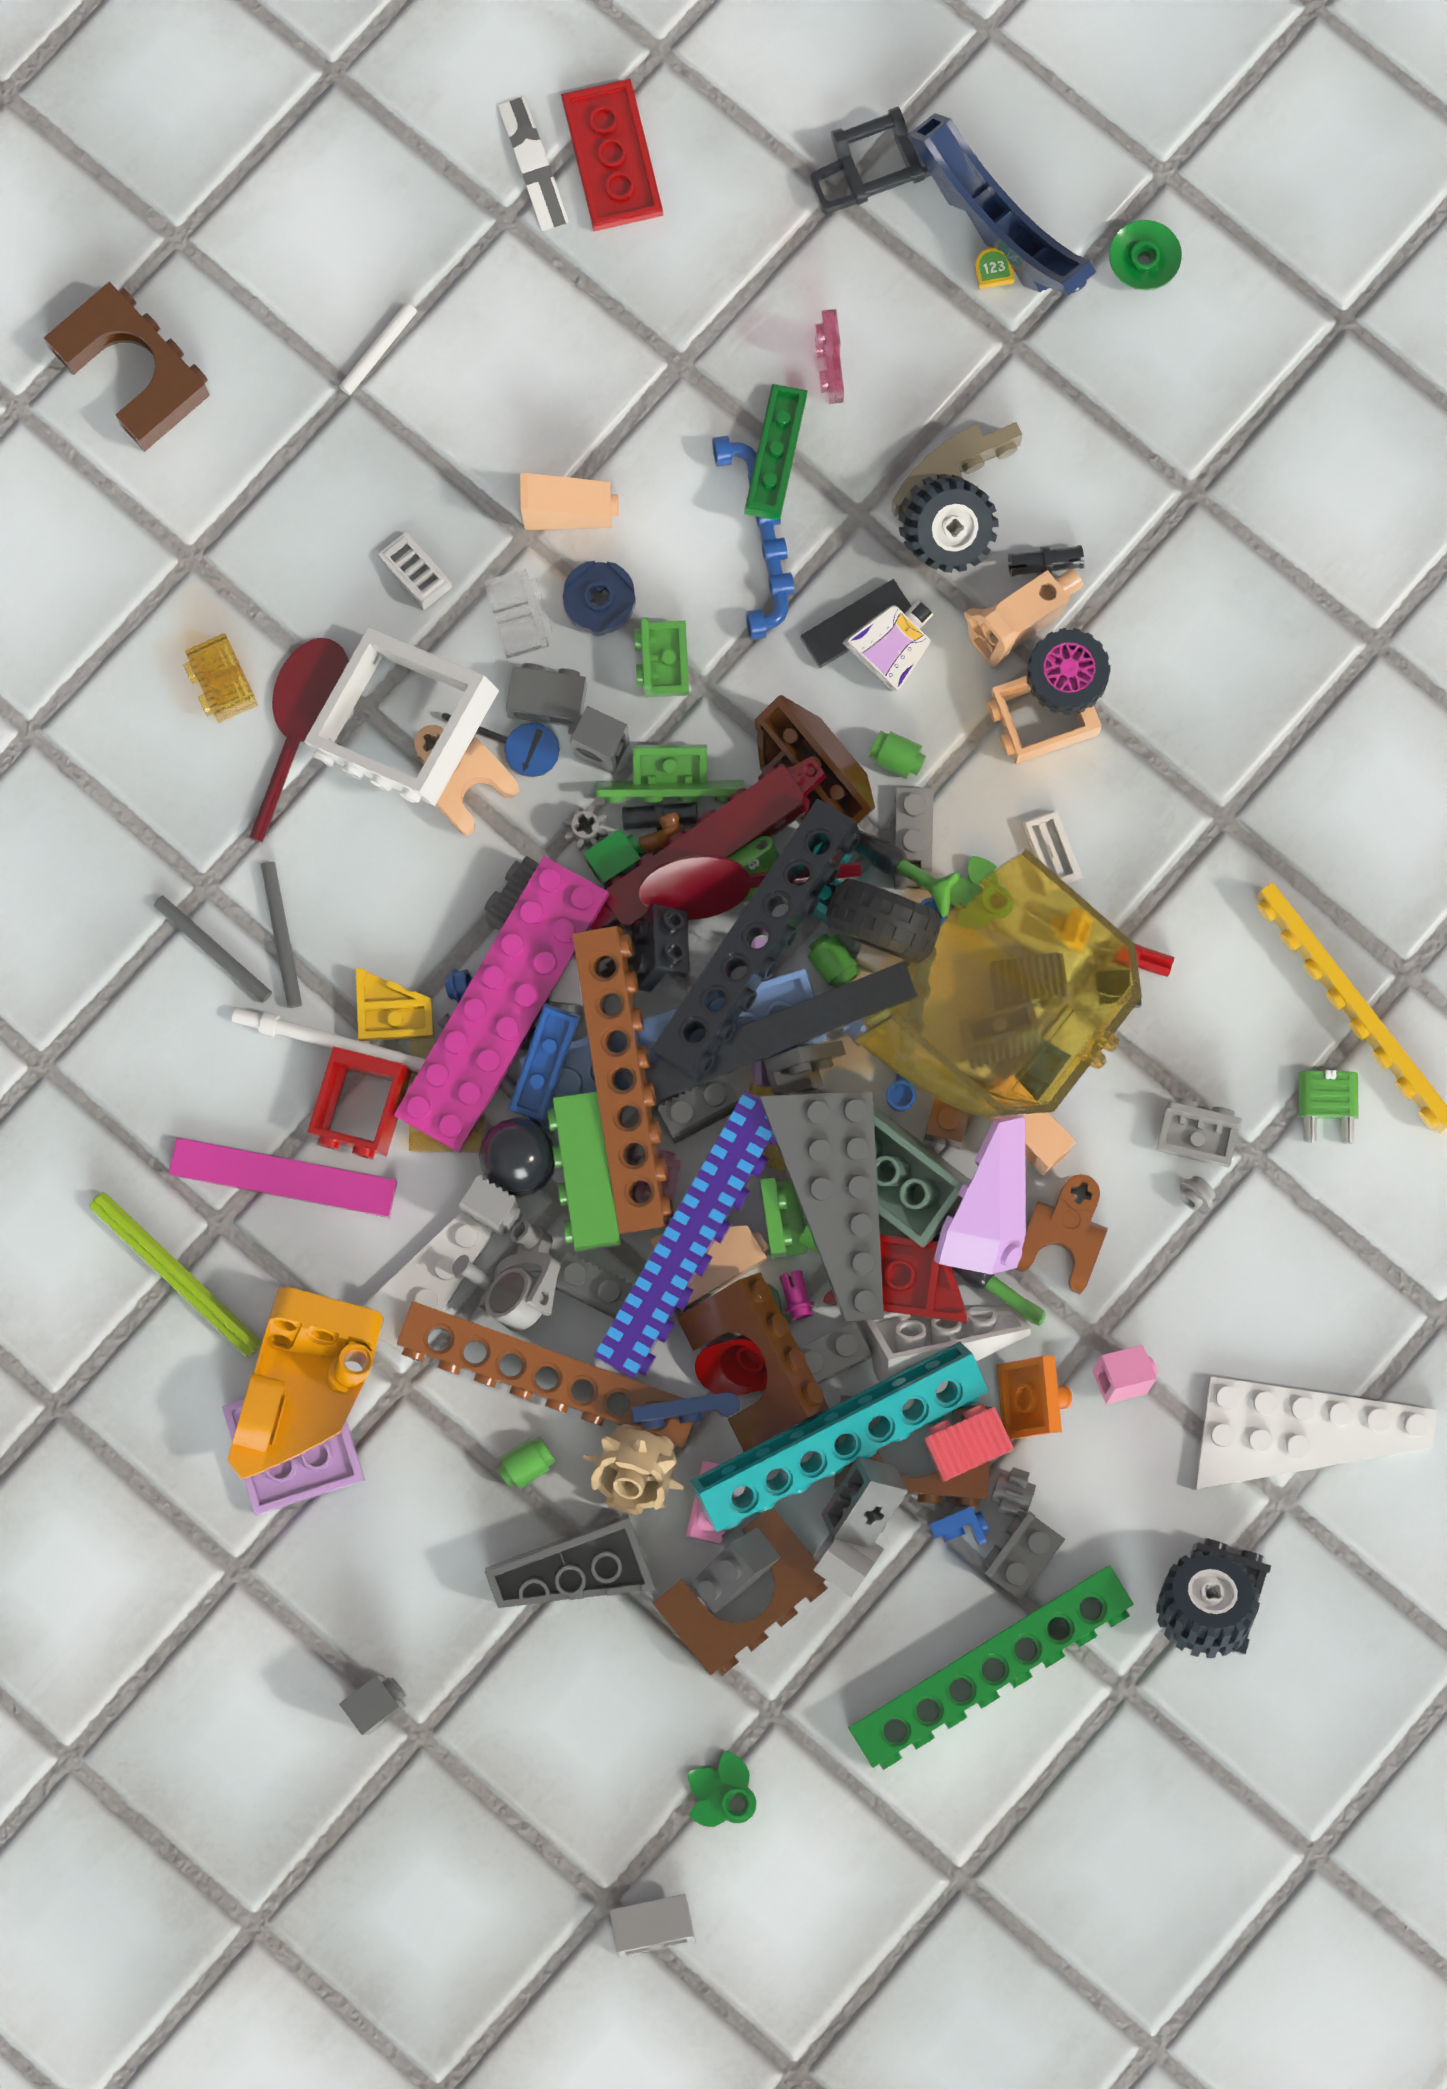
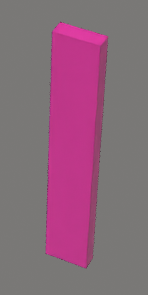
[169,1138,397,1218]

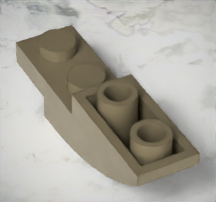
[891,422,1023,517]

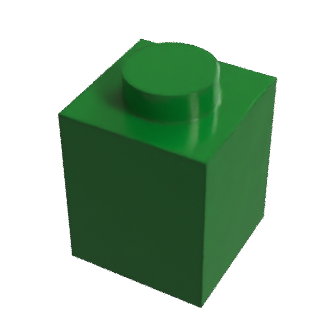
[583,829,643,890]

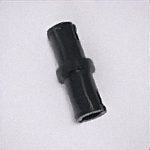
[1008,545,1084,577]
[622,801,698,831]

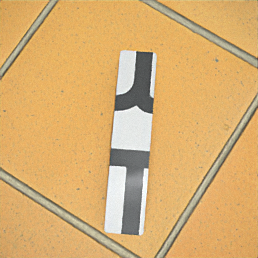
[498,97,569,231]

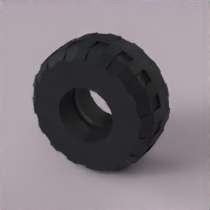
[825,878,942,963]

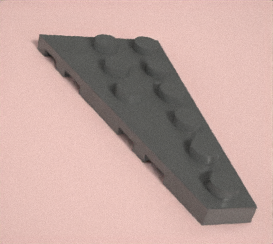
[757,1091,884,1321]

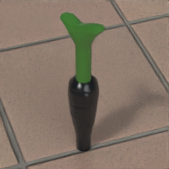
[855,830,960,917]
[931,1234,1046,1326]

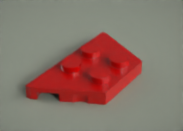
[823,1234,969,1323]

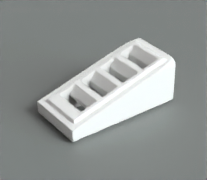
[378,532,452,610]

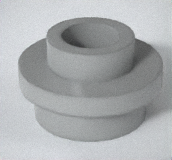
[1180,1176,1215,1211]

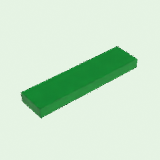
[744,384,808,521]

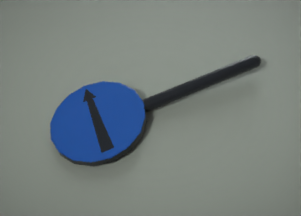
[441,713,560,777]

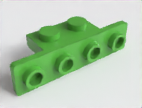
[596,744,744,802]

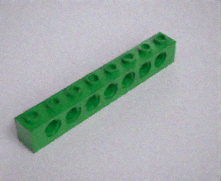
[848,1565,1134,1770]

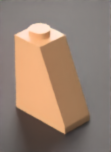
[520,473,619,530]
[650,1225,769,1308]

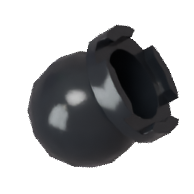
[479,1118,556,1198]

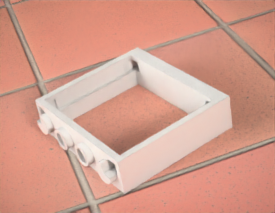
[304,627,499,806]

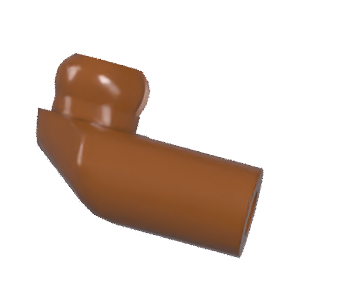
[639,812,684,854]

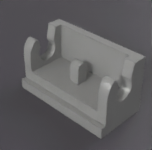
[609,1894,696,1958]

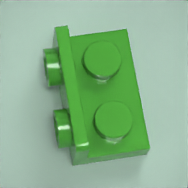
[760,1177,808,1259]

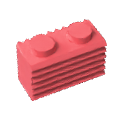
[923,1404,1014,1482]

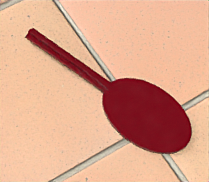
[249,638,349,843]
[639,855,862,920]

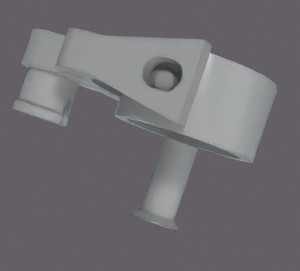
[452,1220,560,1332]

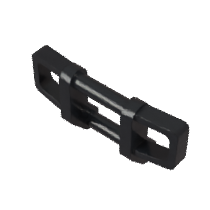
[810,106,931,214]

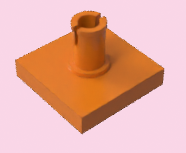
[996,1356,1072,1440]

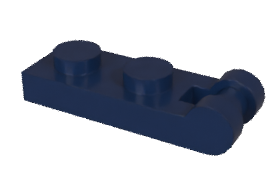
[630,1393,740,1430]

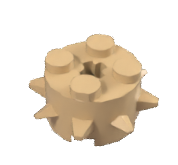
[583,1424,684,1515]

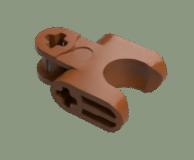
[1014,1174,1108,1294]

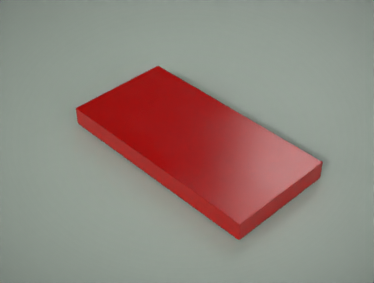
[561,78,663,232]

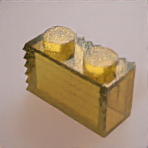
[183,633,258,723]

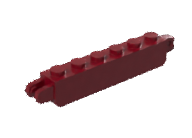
[590,756,827,931]

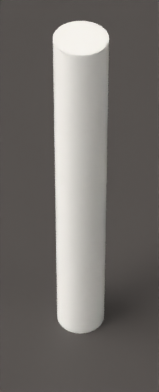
[339,303,417,395]

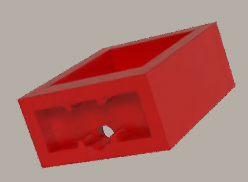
[307,1046,412,1160]

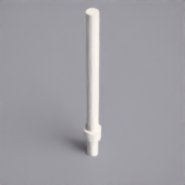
[232,1007,426,1072]

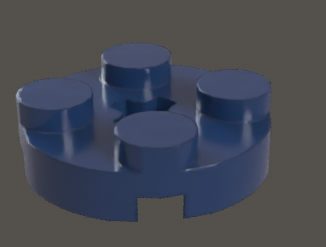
[562,561,636,637]

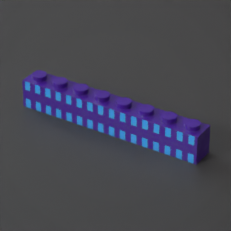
[594,1091,777,1380]

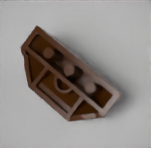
[755,695,875,825]

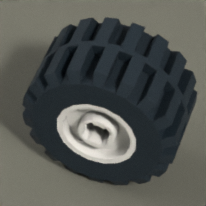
[898,474,999,573]
[1156,1550,1260,1658]

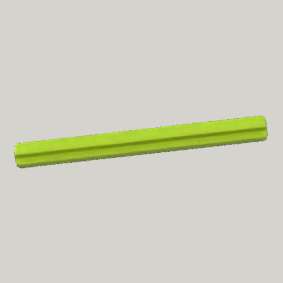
[89,1192,262,1357]

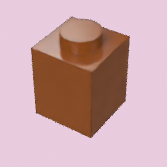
[924,1097,971,1149]

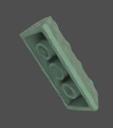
[873,1105,971,1247]

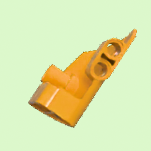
[227,1287,384,1480]

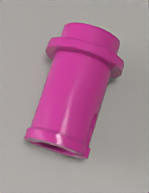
[779,1270,815,1321]

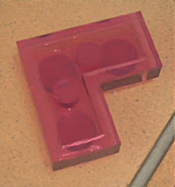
[814,309,844,404]

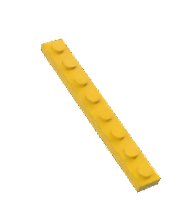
[1256,882,1447,1133]

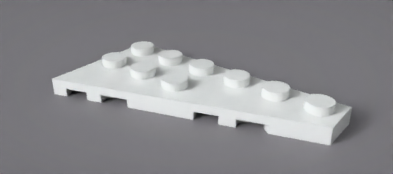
[1195,1376,1437,1490]

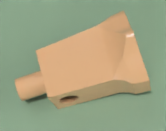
[964,569,1083,668]

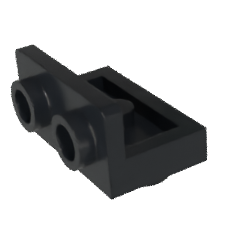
[631,904,690,993]

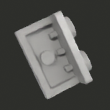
[1156,1098,1242,1168]

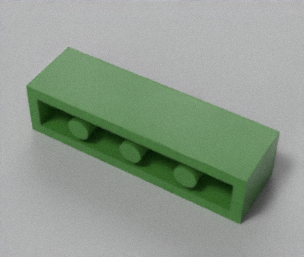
[547,1092,621,1252]

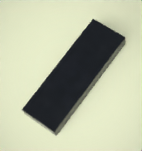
[800,578,911,668]

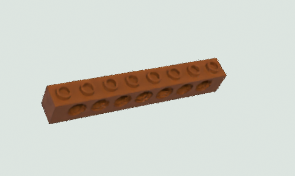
[572,926,674,1234]
[396,1301,693,1452]

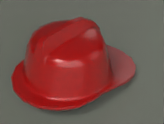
[694,1334,768,1396]

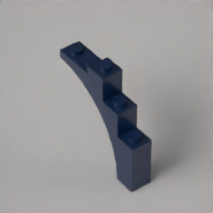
[907,113,1096,295]

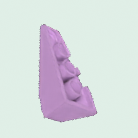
[934,1113,1026,1275]

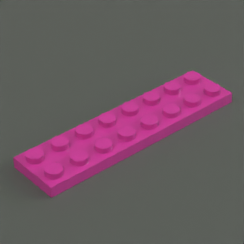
[394,856,609,1153]

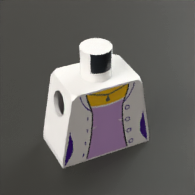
[842,600,933,691]

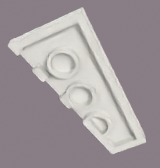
[362,1211,494,1360]

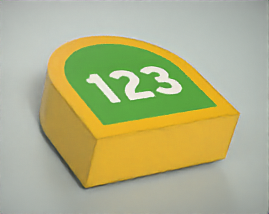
[975,248,1015,290]

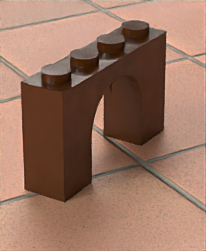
[44,281,210,452]
[676,1272,829,1452]
[834,1395,992,1507]
[652,1507,828,1676]

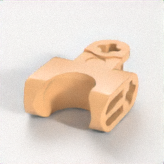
[414,725,520,836]

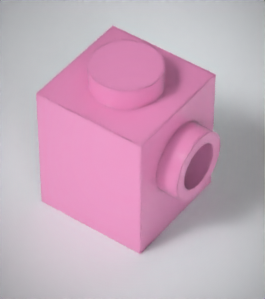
[1092,1345,1157,1404]

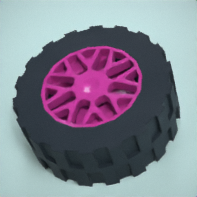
[1027,628,1111,715]

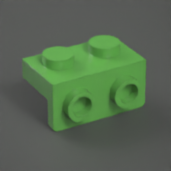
[634,617,689,698]

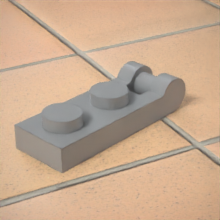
[894,787,933,890]

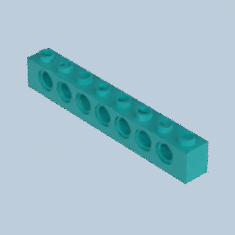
[689,1342,989,1532]

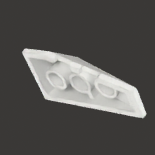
[862,1306,1031,1382]

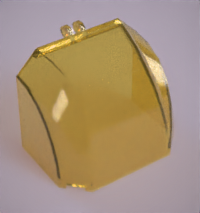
[855,848,1142,1118]

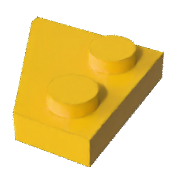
[355,968,434,1041]

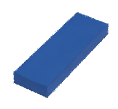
[508,1003,581,1123]

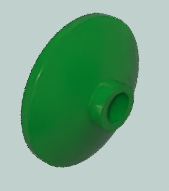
[1109,220,1182,291]

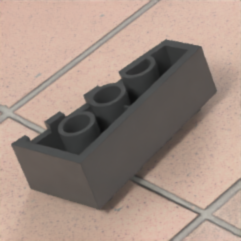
[485,1515,656,1608]

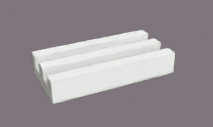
[1022,810,1083,893]

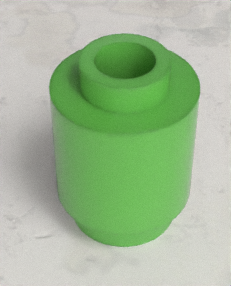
[868,731,926,779]
[807,933,861,988]
[497,1436,556,1490]

